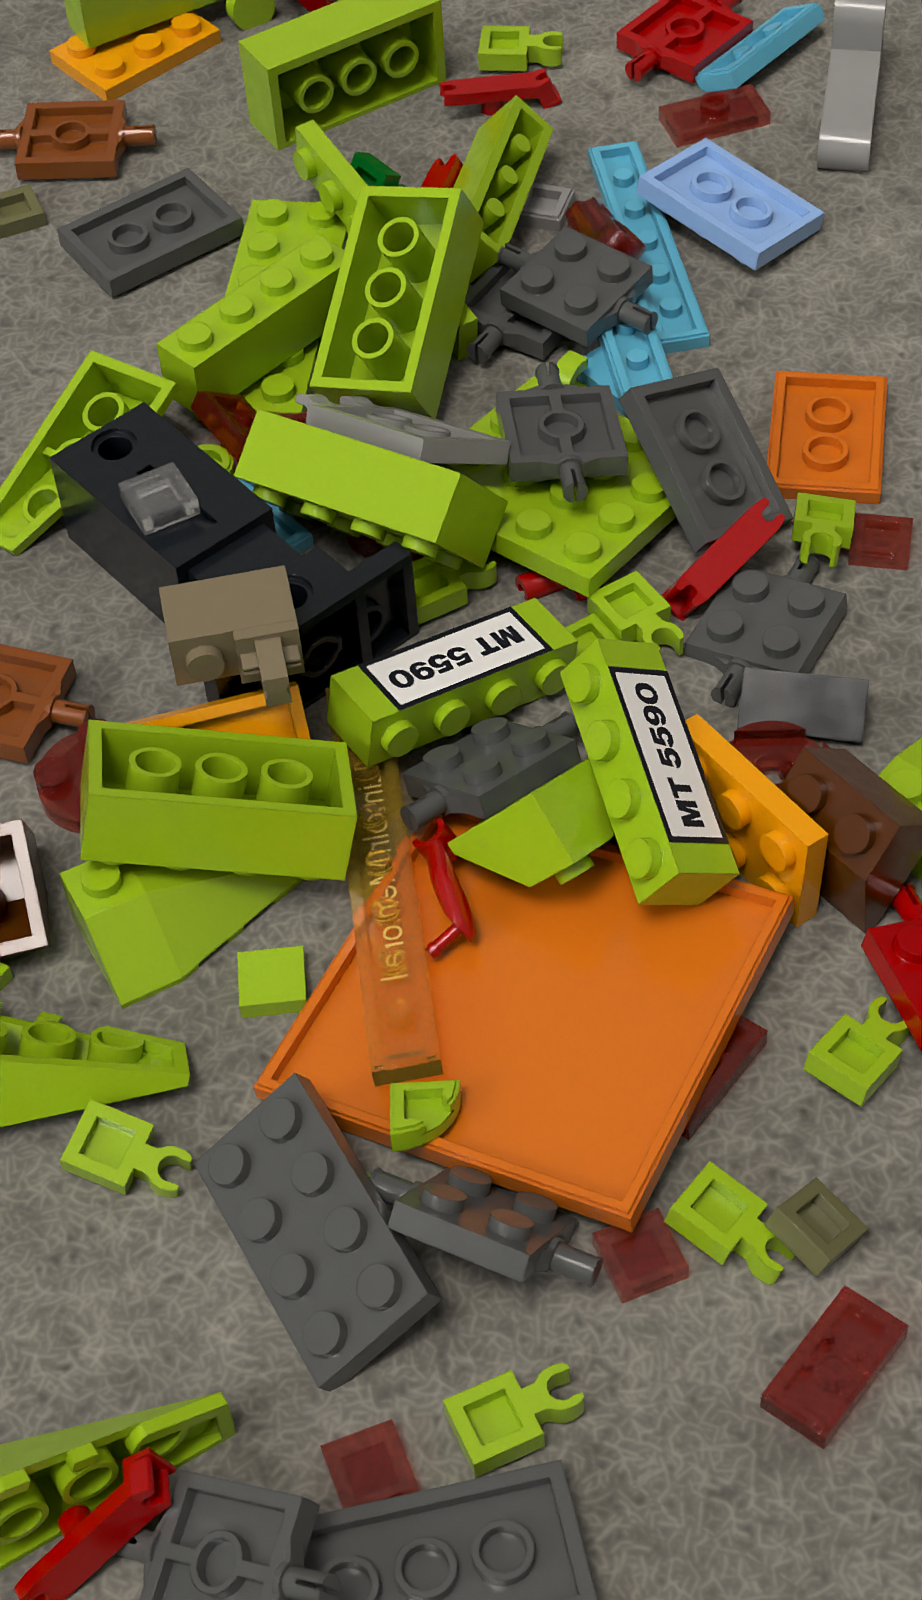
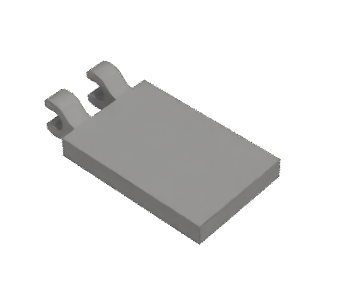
[296,394,511,465]

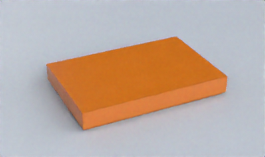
[767,371,887,505]

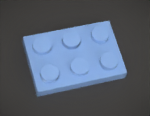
[636,138,825,271]

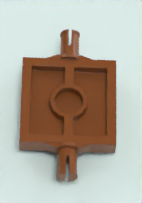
[0,100,157,180]
[0,644,95,764]

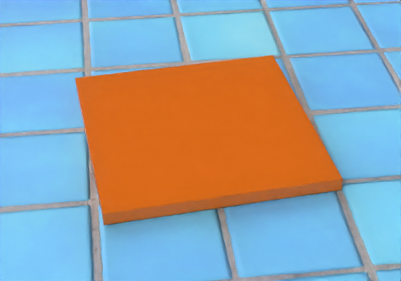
[253,813,794,1232]

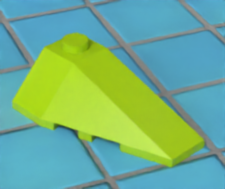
[0,350,180,556]
[447,757,614,887]
[59,861,303,1009]
[0,1002,190,1127]
[0,1392,236,1571]

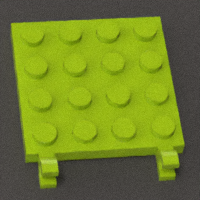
[431,350,676,598]

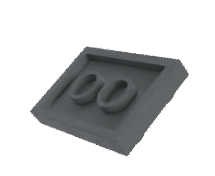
[57,168,244,297]
[619,368,794,553]

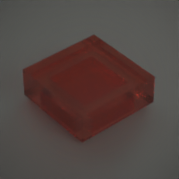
[848,513,913,571]
[592,1208,689,1304]
[320,1419,419,1509]

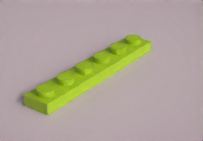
[292,120,478,361]

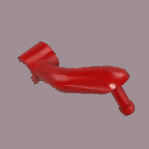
[412,818,476,959]

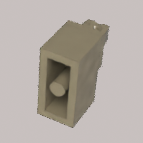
[159,565,305,707]

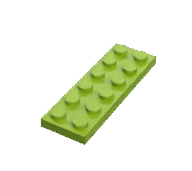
[194,199,348,423]

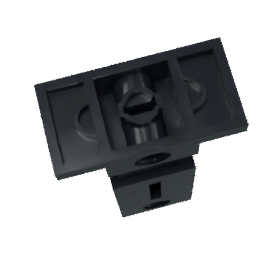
[49,402,419,710]

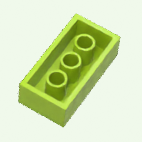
[238,0,447,151]
[309,186,484,419]
[234,409,508,572]
[80,720,358,881]

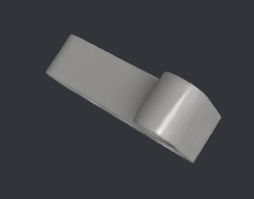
[817,0,887,172]

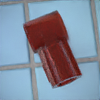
[565,197,647,260]

